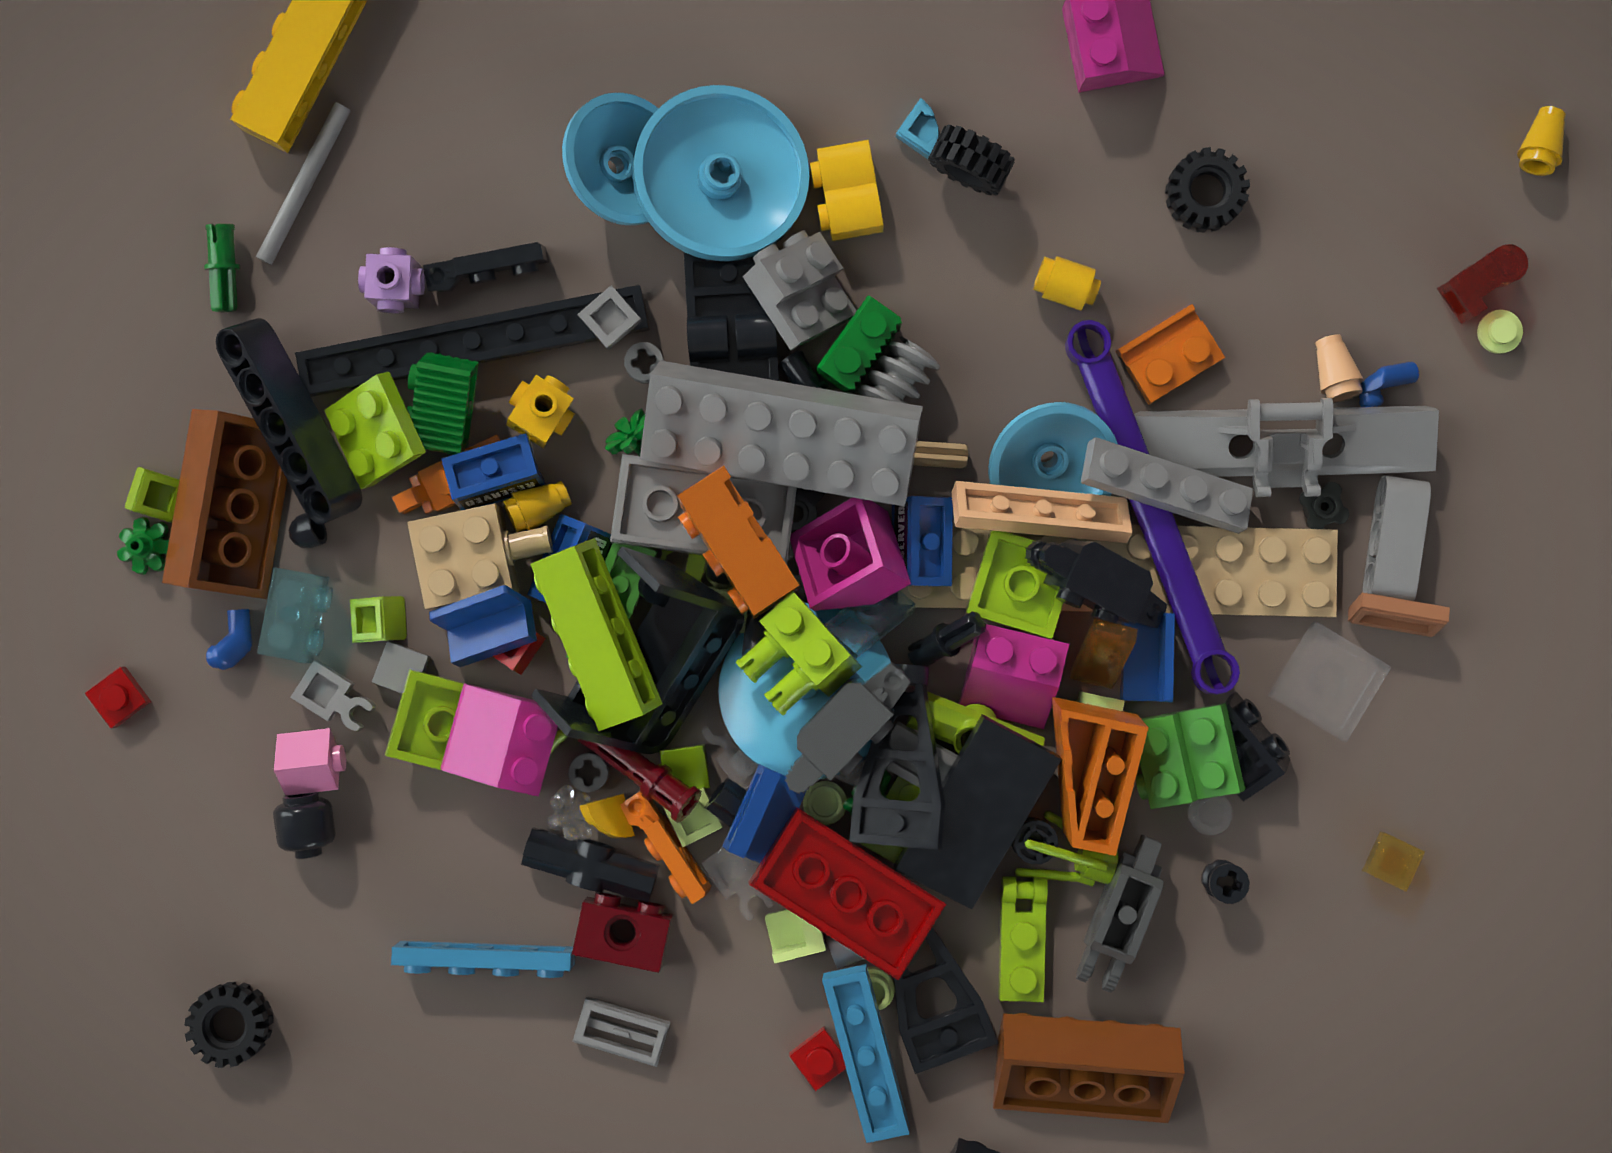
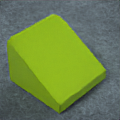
[125,467,180,523]
[350,596,407,643]
[660,744,710,789]

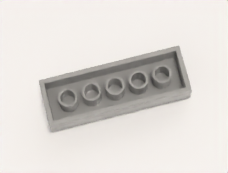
[640,361,923,507]

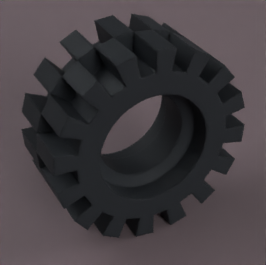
[928,125,1015,195]
[1165,147,1250,233]
[184,981,274,1068]

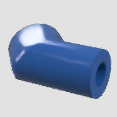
[1358,362,1419,407]
[206,609,252,670]

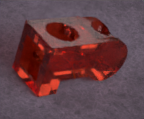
[1437,244,1528,324]

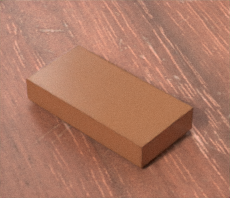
[1348,592,1450,637]

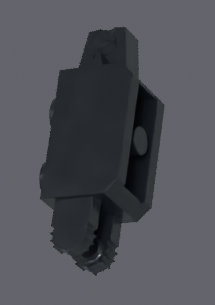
[1025,538,1168,628]

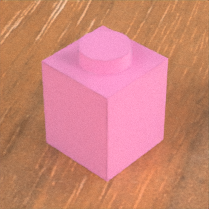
[274,728,346,796]

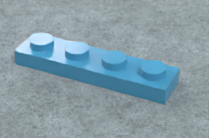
[391,941,575,978]
[822,964,910,1143]

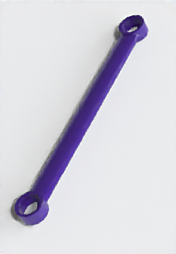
[1065,320,1240,695]

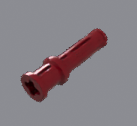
[578,739,702,823]

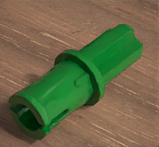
[204,224,240,312]

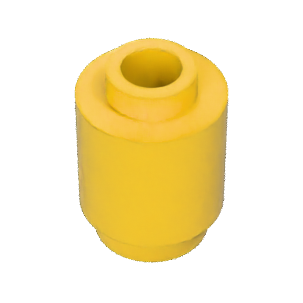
[1033,256,1101,311]

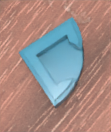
[895,98,939,159]

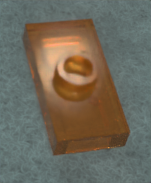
[1070,618,1138,689]

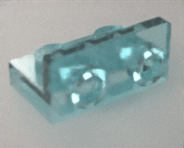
[257,567,333,663]

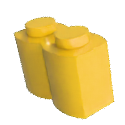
[810,140,884,241]

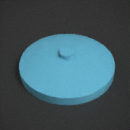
[632,85,810,261]
[718,603,891,780]

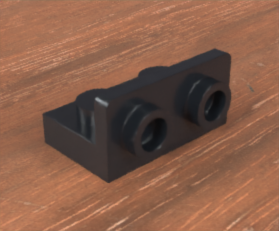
[1225,692,1291,802]

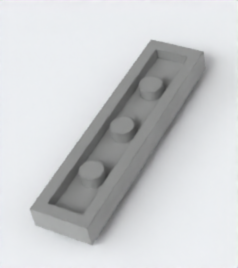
[1081,437,1253,534]

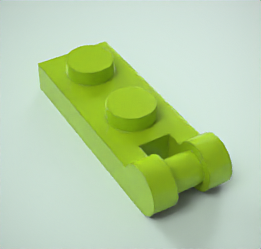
[998,876,1048,1002]

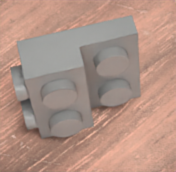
[743,230,857,350]

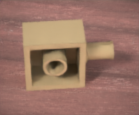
[407,504,553,610]

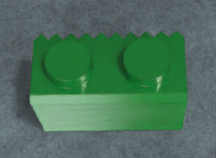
[816,295,902,394]
[407,352,479,455]

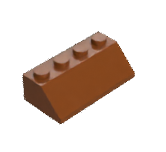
[162,409,287,599]
[993,1013,1185,1123]

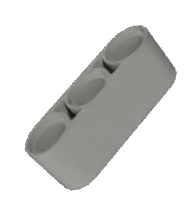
[1362,475,1431,601]

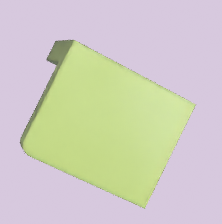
[765,909,826,963]

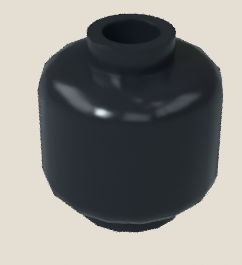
[273,792,336,859]

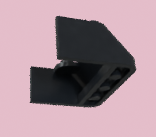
[531,547,744,754]

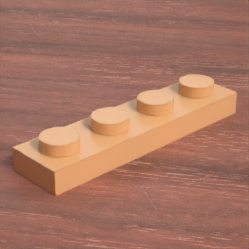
[951,481,1132,543]

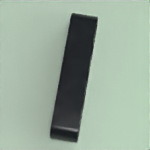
[215,318,362,524]

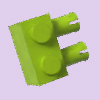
[736,591,862,716]

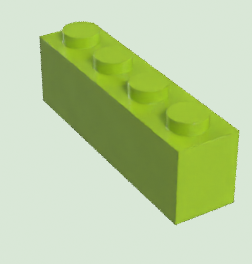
[530,538,663,731]

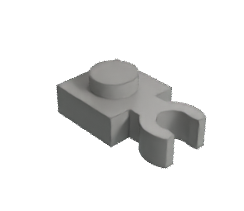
[290,660,376,731]

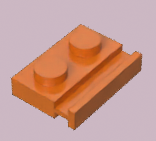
[1115,304,1226,405]

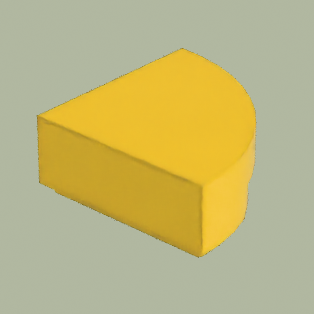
[579,793,635,839]

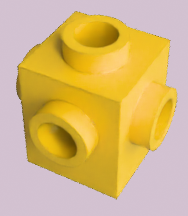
[506,375,575,449]

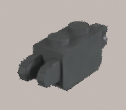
[785,662,911,794]
[1076,835,1164,993]

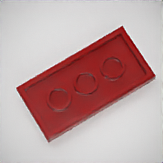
[748,807,946,981]

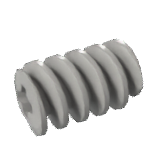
[858,336,940,403]

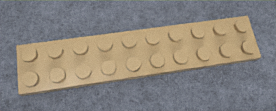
[897,521,1338,617]

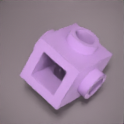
[358,247,425,313]

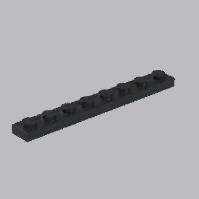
[295,285,650,397]

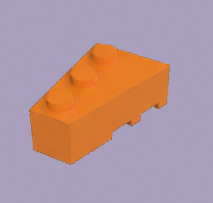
[677,465,800,619]
[1052,697,1149,856]

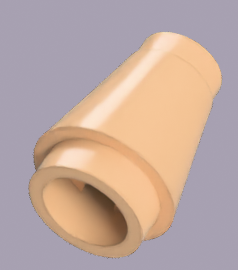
[1315,334,1364,403]

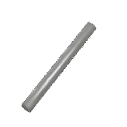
[256,102,351,265]

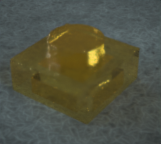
[1362,831,1425,892]

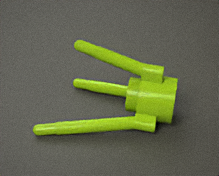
[1015,811,1118,887]

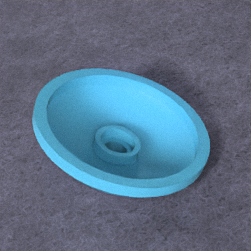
[562,93,659,225]
[988,402,1118,496]

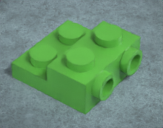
[1136,703,1245,809]

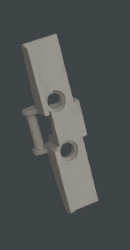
[1134,398,1439,497]

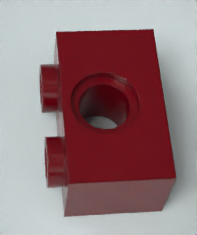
[572,892,673,973]

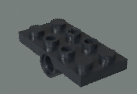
[684,253,779,381]

